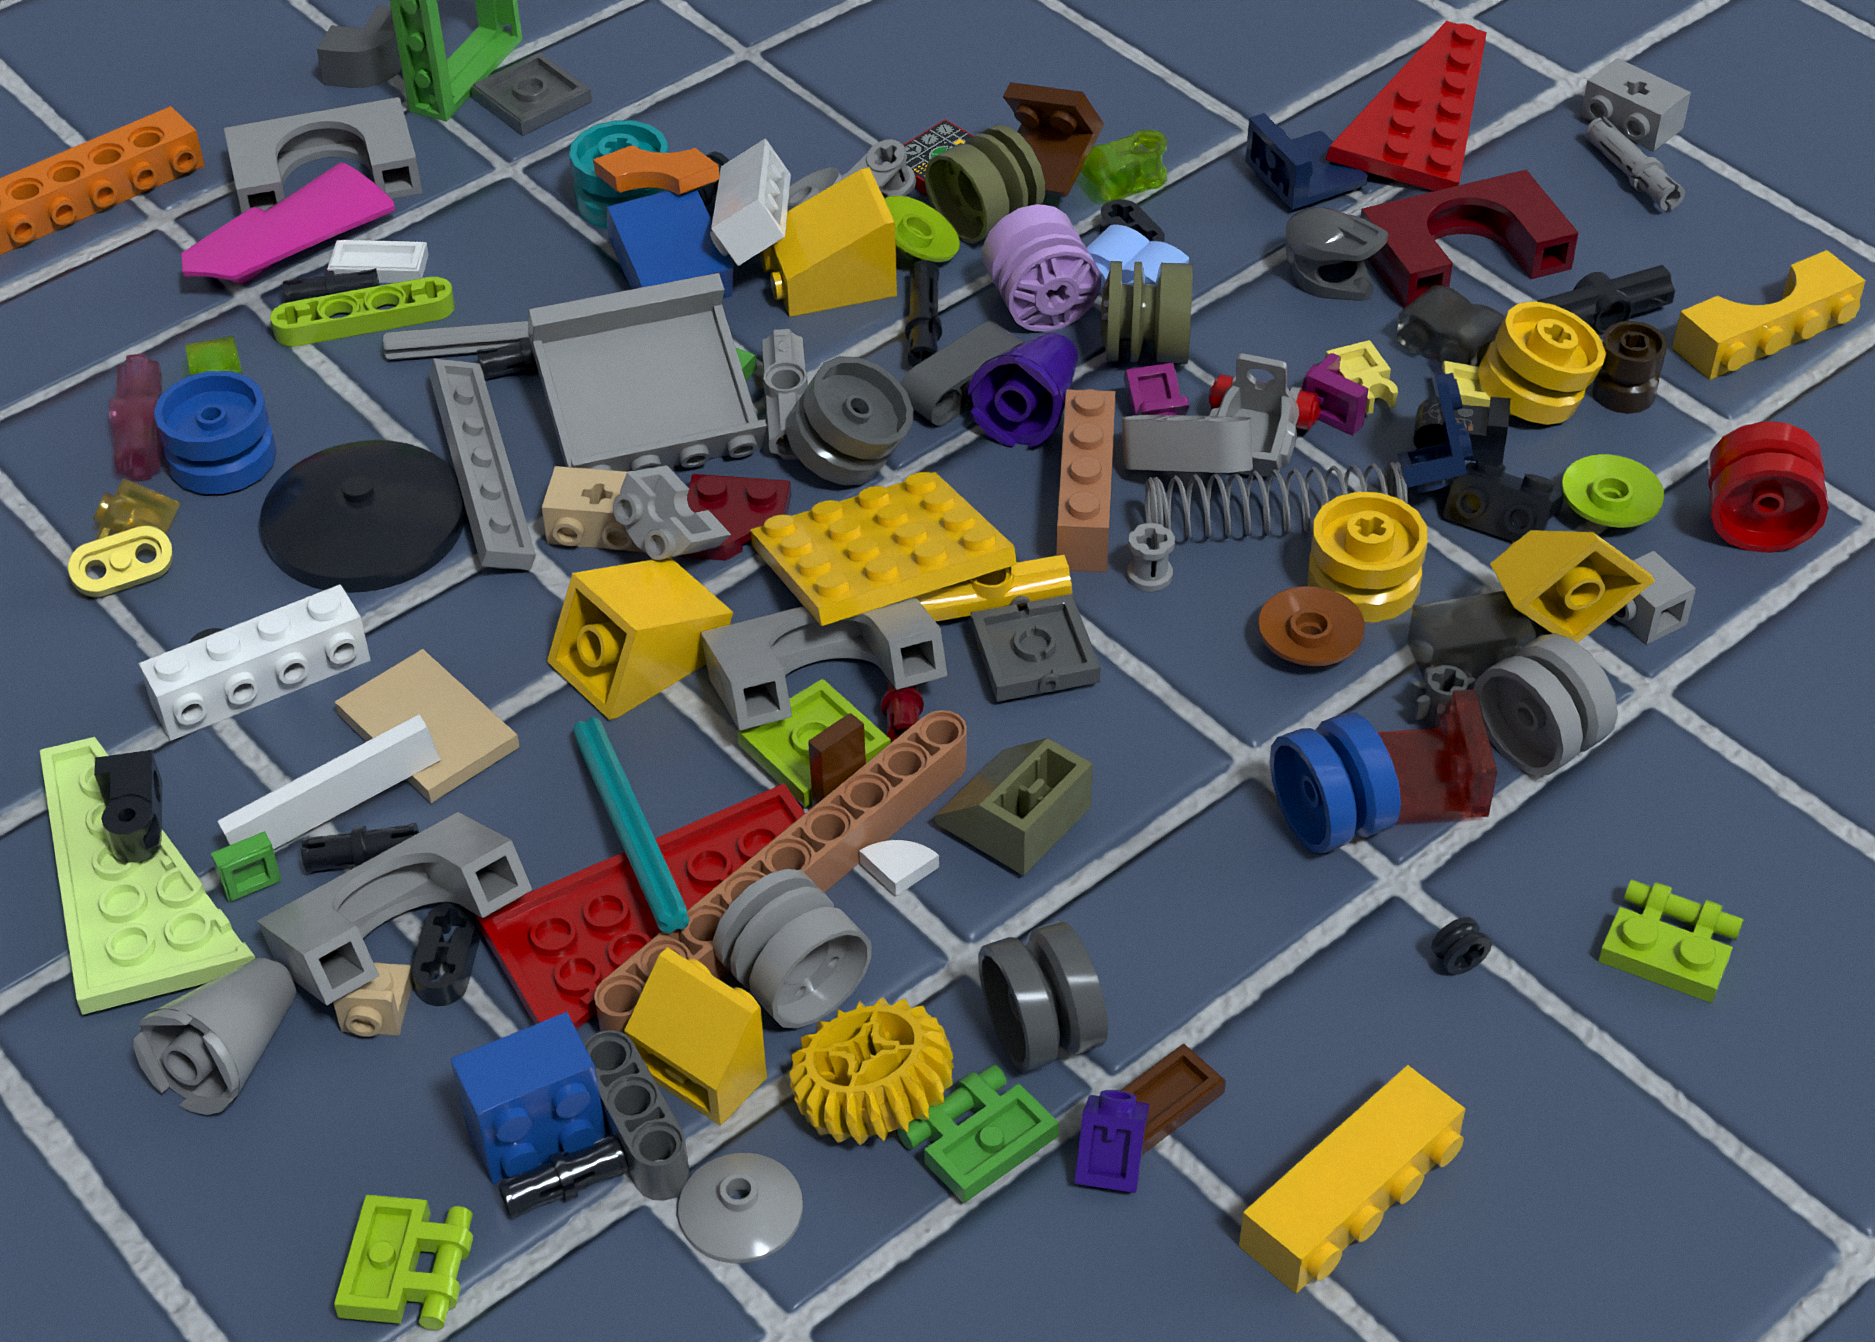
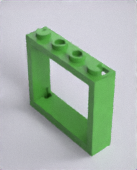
[389,0,523,122]

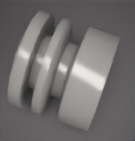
[713,868,872,1029]

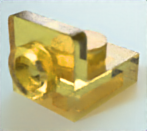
[93,478,181,540]

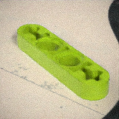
[270,277,455,347]

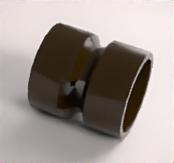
[1592,321,1667,414]

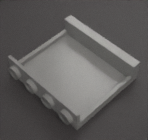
[528,273,767,472]

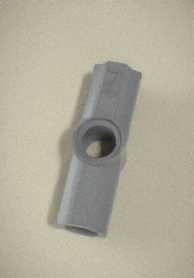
[762,329,808,460]

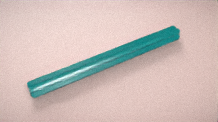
[573,717,690,934]

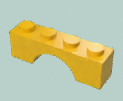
[1672,250,1866,380]

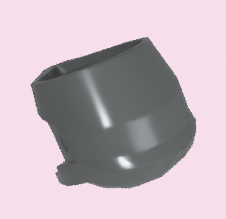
[1286,207,1388,301]

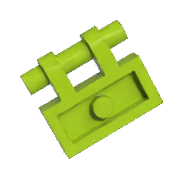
[1598,879,1744,1003]
[334,1195,474,1330]

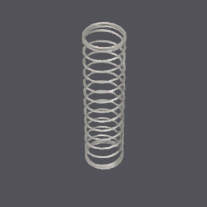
[1145,461,1408,540]

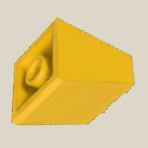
[759,167,897,317]
[547,558,734,720]

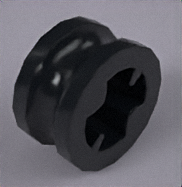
[1431,917,1492,975]

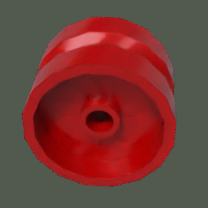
[1707,421,1829,553]

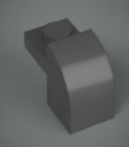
[317,5,402,88]

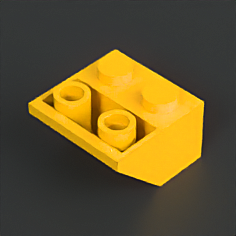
[624,947,767,1126]

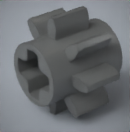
[1410,665,1477,732]

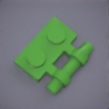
[897,1064,1059,1203]

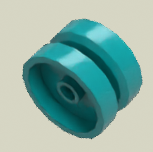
[569,120,669,229]

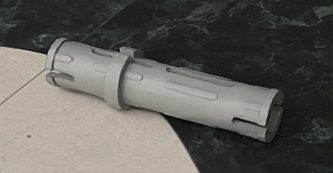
[1585,117,1685,211]

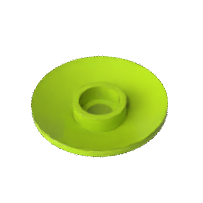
[884,196,960,262]
[1561,454,1664,528]

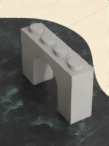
[224,97,423,213]
[701,597,947,730]
[257,812,533,1005]

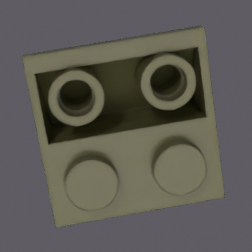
[935,738,1093,876]

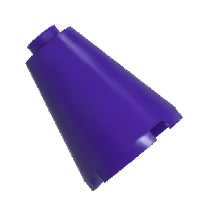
[968,333,1078,447]

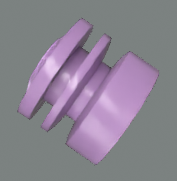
[982,204,1101,332]

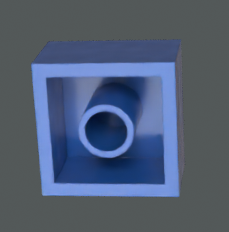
[450,1012,607,1185]

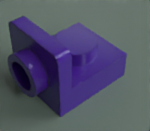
[1074,1090,1150,1193]

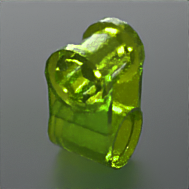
[1081,129,1167,202]

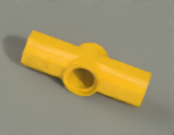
[916,555,1072,622]

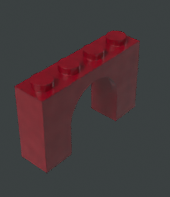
[1360,169,1579,310]

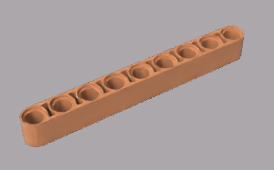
[594,710,967,1034]

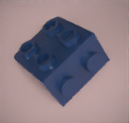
[1397,363,1474,492]

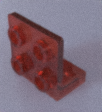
[1377,689,1497,822]

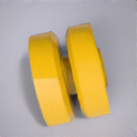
[1477,301,1606,425]
[1308,491,1428,623]

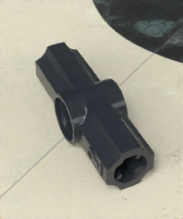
[1537,265,1675,334]

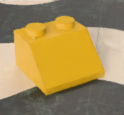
[1490,530,1655,643]

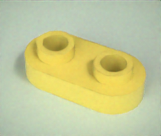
[68,526,173,597]

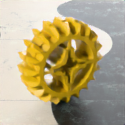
[789,997,954,1145]

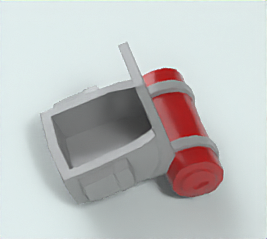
[1208,353,1321,476]

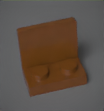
[1003,82,1104,197]

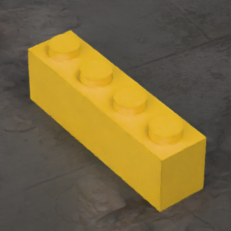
[1239,1065,1466,1294]

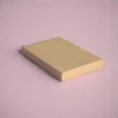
[335,649,520,803]

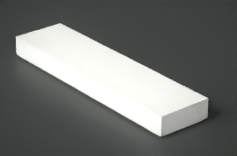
[217,715,441,850]

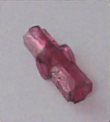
[109,354,163,481]

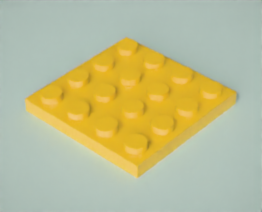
[750,472,1017,626]

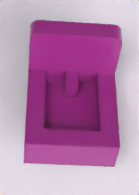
[1123,363,1190,416]

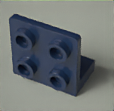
[1245,113,1367,210]

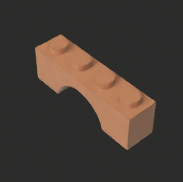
[1056,389,1116,572]

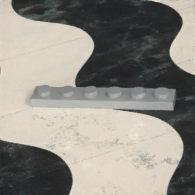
[429,358,536,570]

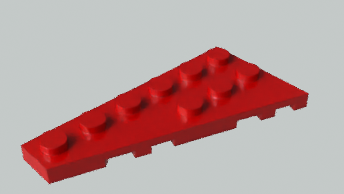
[1325,21,1487,191]
[476,783,806,1030]

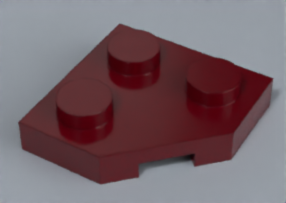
[676,474,792,561]

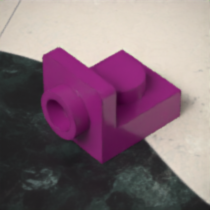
[1302,353,1369,436]

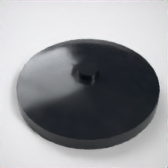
[261,440,466,593]

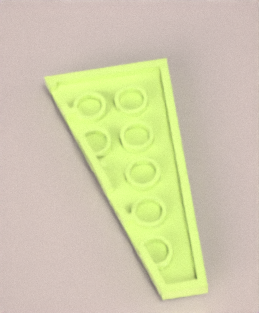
[40,737,255,1015]

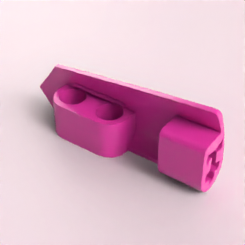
[181,162,395,284]

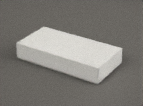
[327,240,429,283]

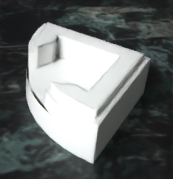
[859,840,939,896]

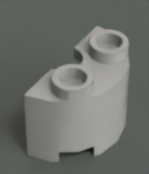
[613,465,731,560]

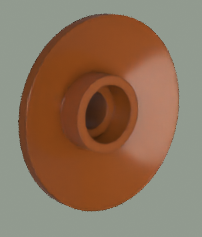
[1258,586,1365,666]

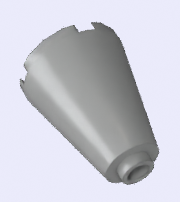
[133,958,296,1115]

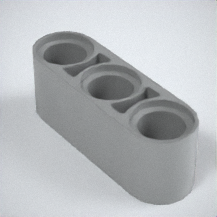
[1122,415,1253,473]

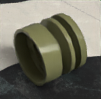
[925,124,1045,244]
[1100,261,1193,364]

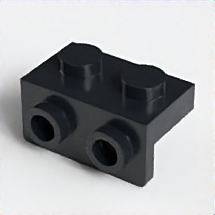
[1443,458,1564,542]

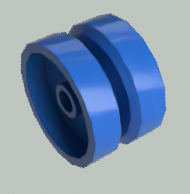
[153,371,277,494]
[1269,712,1401,854]

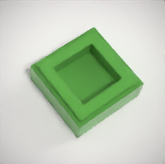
[211,831,282,903]

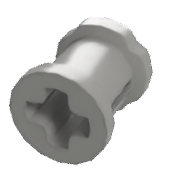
[1127,523,1175,592]

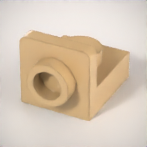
[333,963,414,1037]

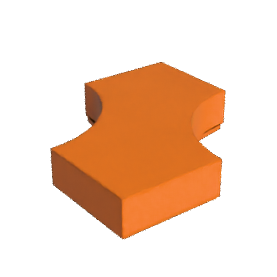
[593,145,720,195]

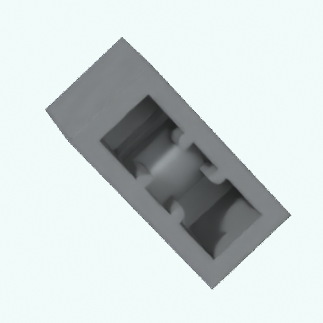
[1581,58,1691,152]

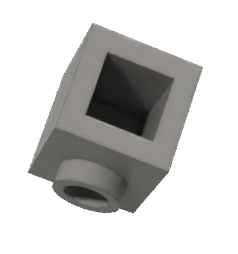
[1613,551,1696,645]

